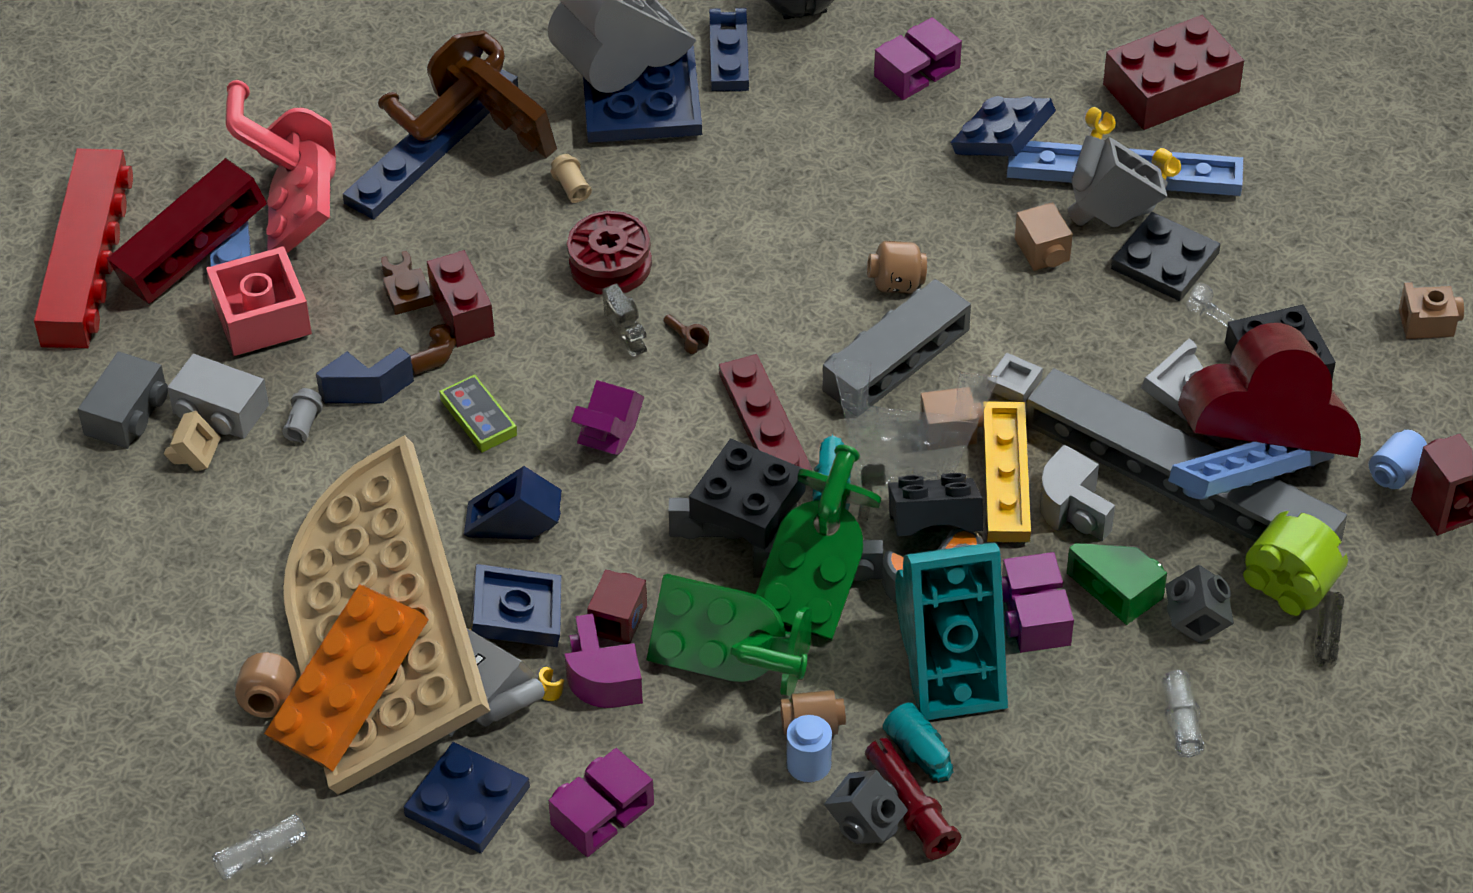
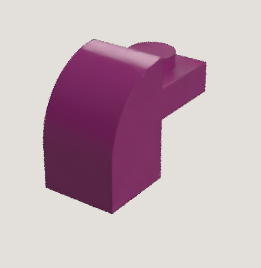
[571,380,644,455]
[565,614,643,708]

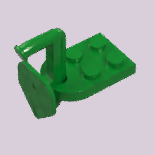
[756,445,881,641]
[646,574,812,696]

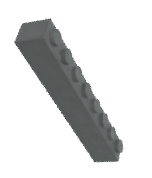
[1026,368,1347,542]

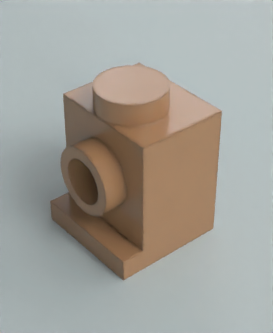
[1399,282,1464,339]

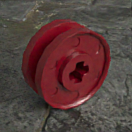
[567,211,652,296]

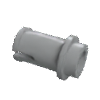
[282,388,323,443]

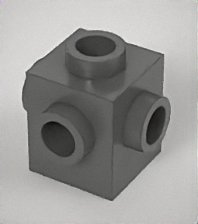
[1165,565,1234,643]
[824,770,908,844]

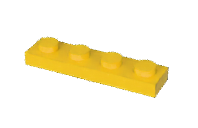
[983,402,1031,542]

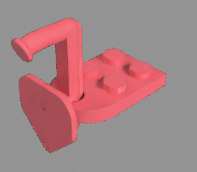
[226,80,336,253]

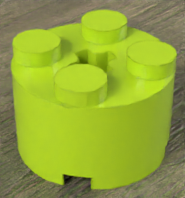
[1243,511,1348,616]

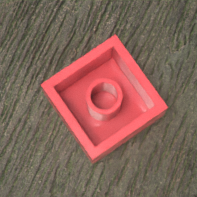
[206,246,312,356]

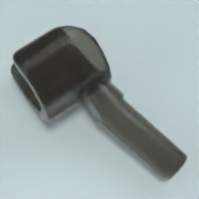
[857,463,886,522]

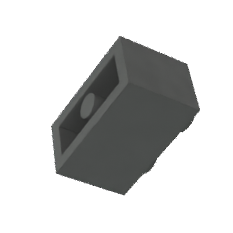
[78,351,168,449]

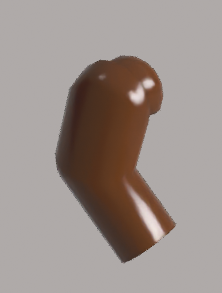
[411,324,456,375]

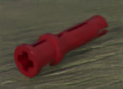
[865,738,962,860]

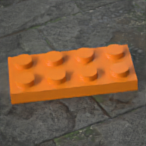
[264,584,429,771]

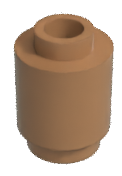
[780,690,846,735]

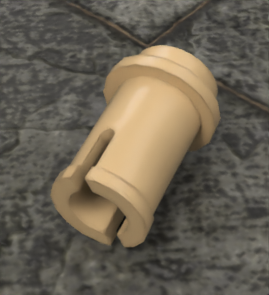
[551,154,592,203]

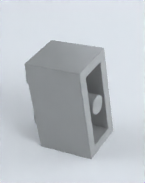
[167,353,269,439]

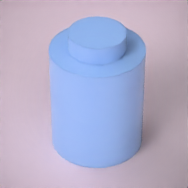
[786,715,832,782]

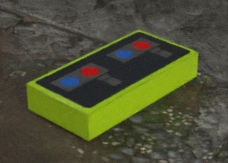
[439,374,517,453]

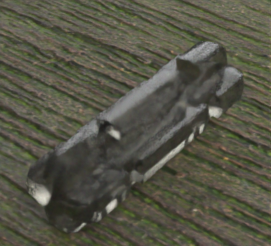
[1312,591,1344,669]

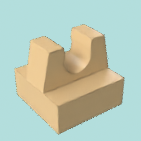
[164,411,221,471]

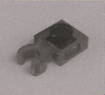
[602,284,647,357]

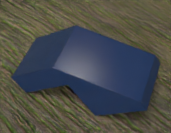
[316,347,414,403]

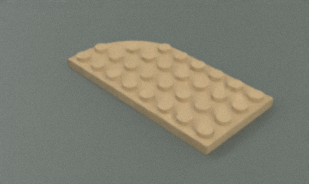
[283,435,490,795]

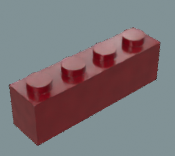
[107,158,267,304]

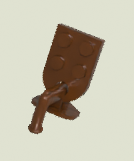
[378,30,557,158]

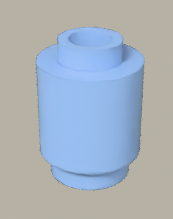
[1369,430,1427,489]

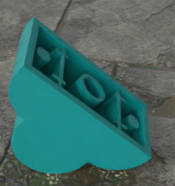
[895,542,1008,720]

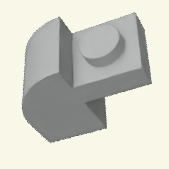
[1040,444,1115,541]

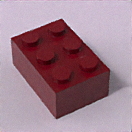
[1103,14,1244,130]

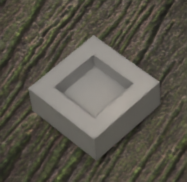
[986,353,1043,402]

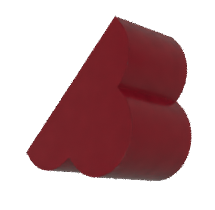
[1178,323,1361,458]

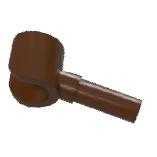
[663,314,710,354]

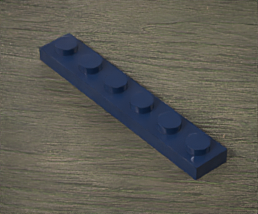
[343,69,518,220]

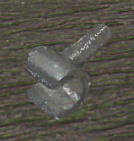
[1187,283,1235,326]

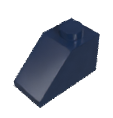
[464,466,562,540]

